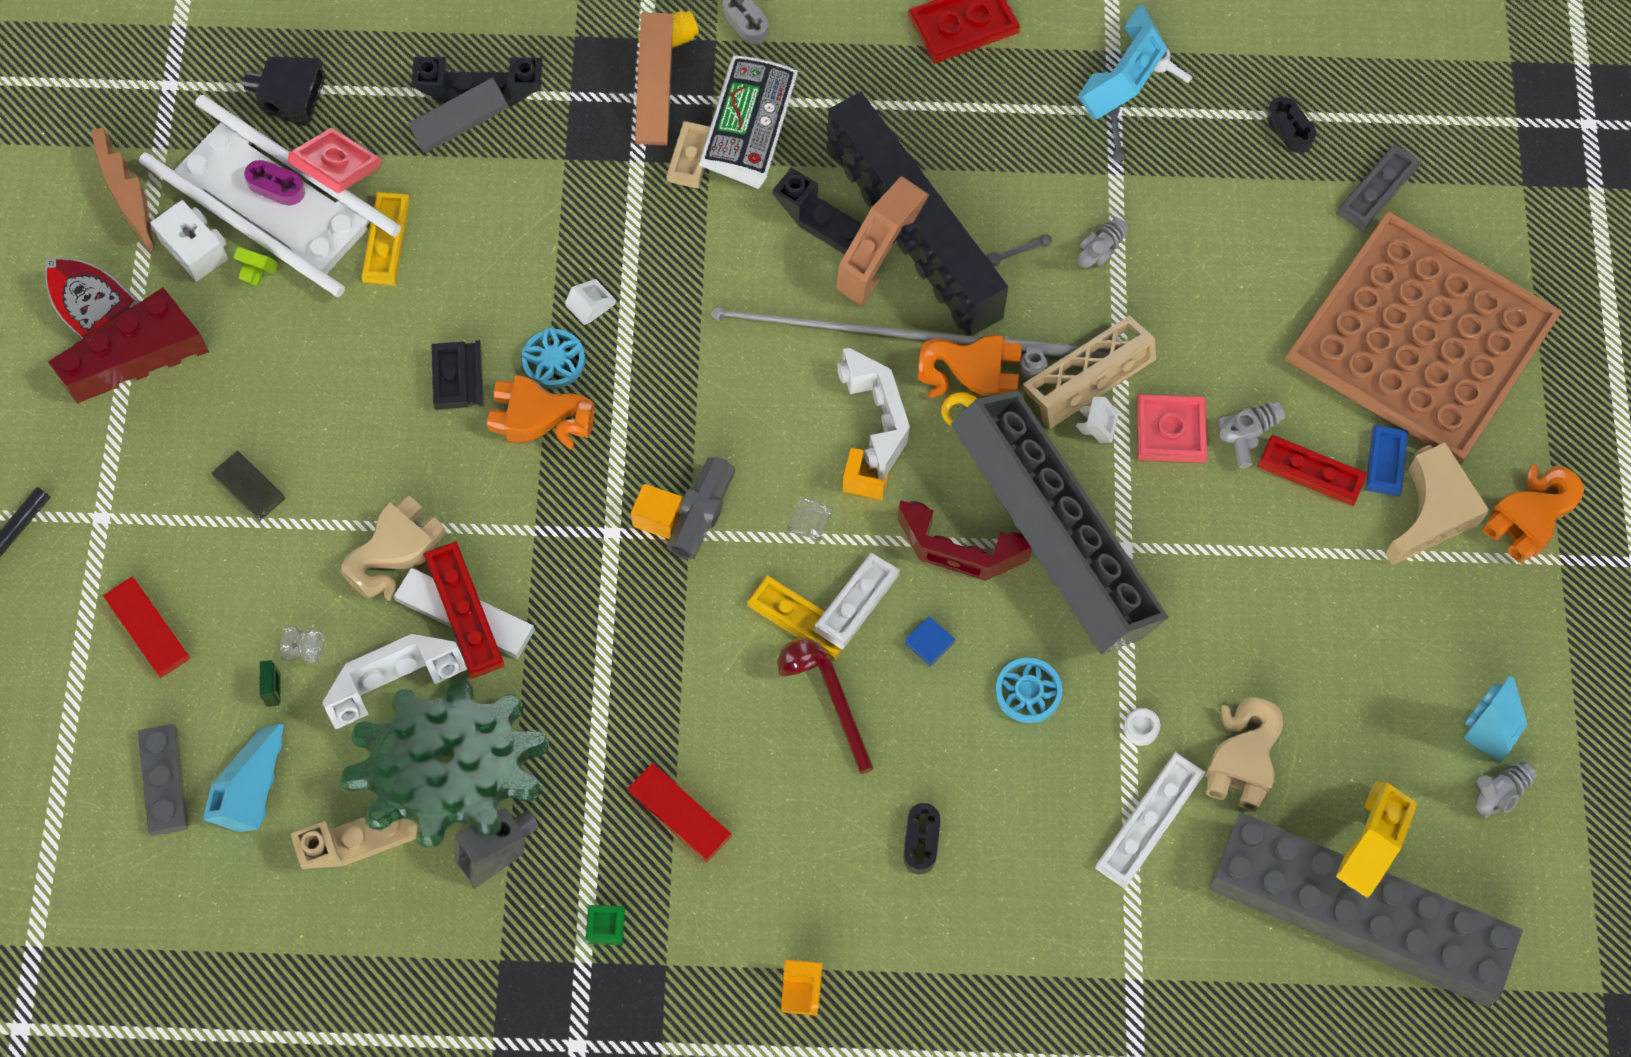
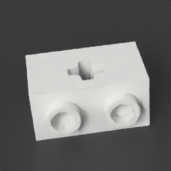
[150,200,228,282]

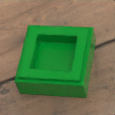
[585,905,626,945]

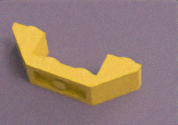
[1336,781,1418,898]

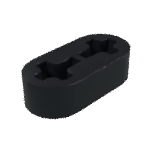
[1267,97,1316,153]
[903,803,941,874]

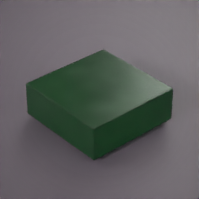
[259,660,281,707]

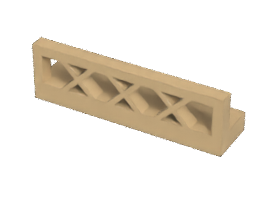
[1023,315,1156,429]

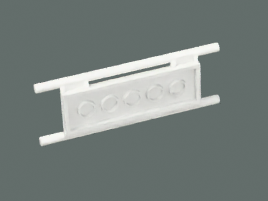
[139,95,401,297]

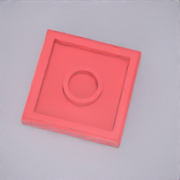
[287,128,381,194]
[1136,394,1207,463]

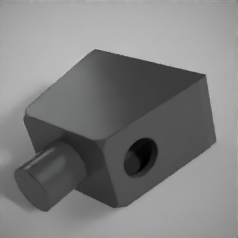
[454,808,539,888]

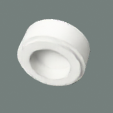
[1123,708,1161,746]

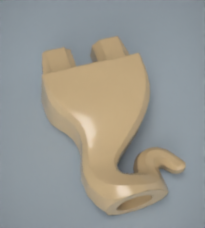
[341,495,446,601]
[1205,697,1283,812]

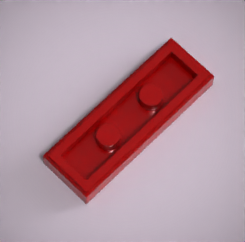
[1257,434,1368,506]
[103,576,191,679]
[627,763,732,863]

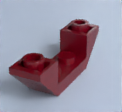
[898,500,1032,581]

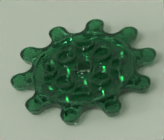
[340,679,549,848]

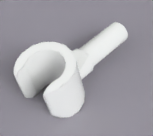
[1154,49,1192,83]

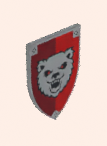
[45,258,139,340]

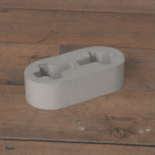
[723,0,768,45]

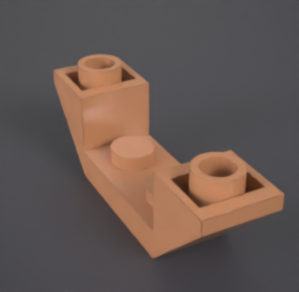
[836,176,929,307]

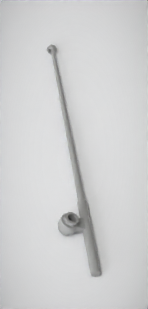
[711,307,1110,381]

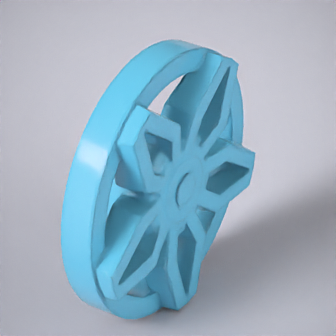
[522,328,585,389]
[995,658,1063,723]

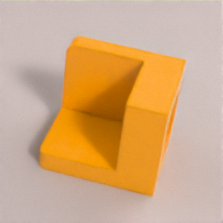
[843,448,889,501]
[631,484,683,539]
[781,960,822,1016]

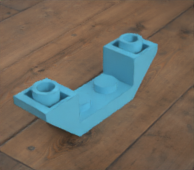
[1077,5,1167,119]

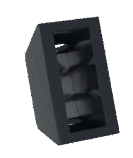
[243,57,326,127]

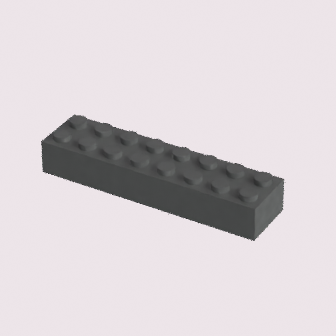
[951,390,1169,655]
[1209,812,1523,1007]

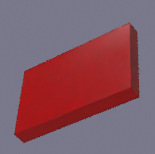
[908,0,1021,64]

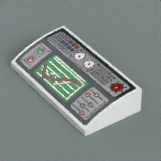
[699,56,798,189]

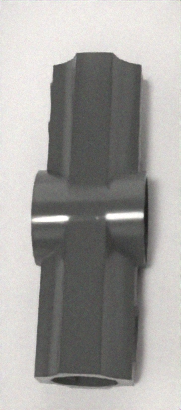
[667,456,735,560]

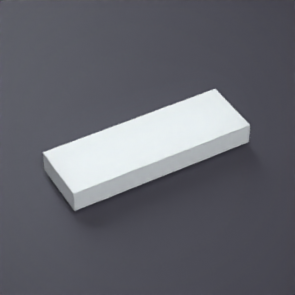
[813,552,900,650]

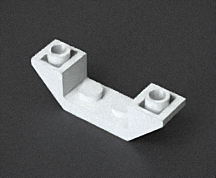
[837,348,910,480]
[322,634,467,730]

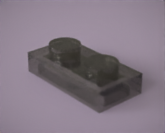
[212,450,285,522]

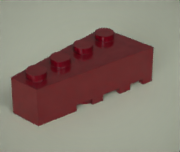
[48,287,209,404]

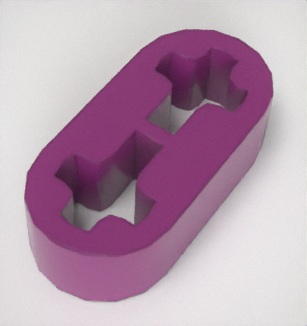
[244,160,305,206]

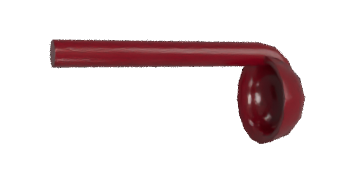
[777,638,874,774]

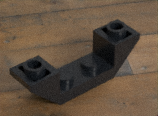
[411,57,543,106]
[772,167,900,254]

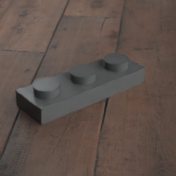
[138,724,188,837]

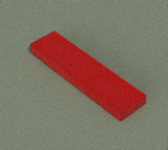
[424,541,505,679]

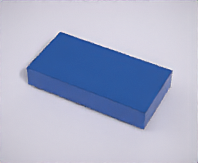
[1365,425,1408,496]

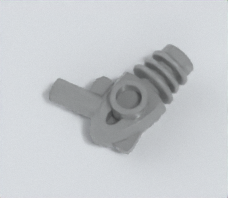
[1077,217,1129,268]
[1218,401,1285,469]
[1476,761,1537,819]

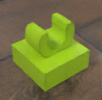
[233,246,279,286]

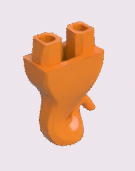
[918,335,1022,399]
[487,375,595,450]
[1483,464,1584,563]

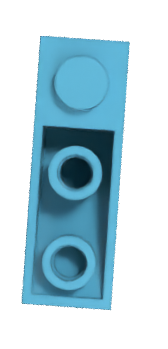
[1463,676,1528,763]
[203,724,284,832]

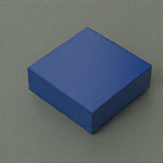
[905,616,955,667]

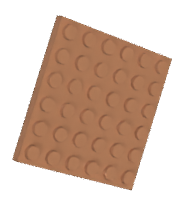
[1285,211,1562,465]

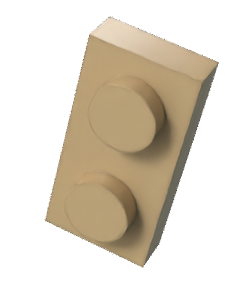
[667,121,710,189]

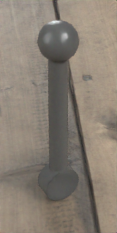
[1107,106,1126,163]
[988,234,1052,267]

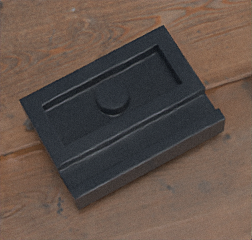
[431,340,484,410]

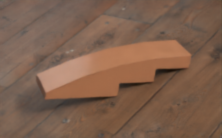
[635,12,674,145]
[91,127,155,250]

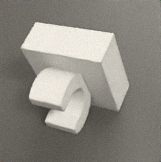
[1076,397,1119,443]

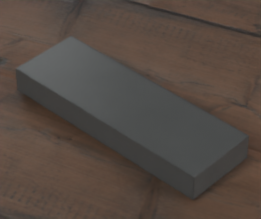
[408,77,510,153]
[1337,144,1421,231]

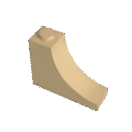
[1385,443,1489,566]

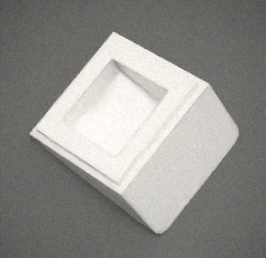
[565,279,616,325]

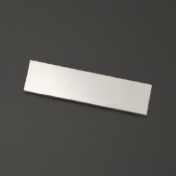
[394,568,535,659]
[1095,752,1205,889]

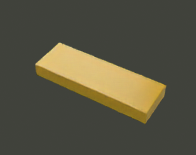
[361,192,410,285]
[747,575,842,661]

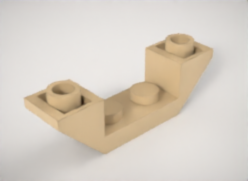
[290,782,443,869]

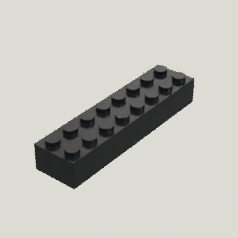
[826,91,1008,336]

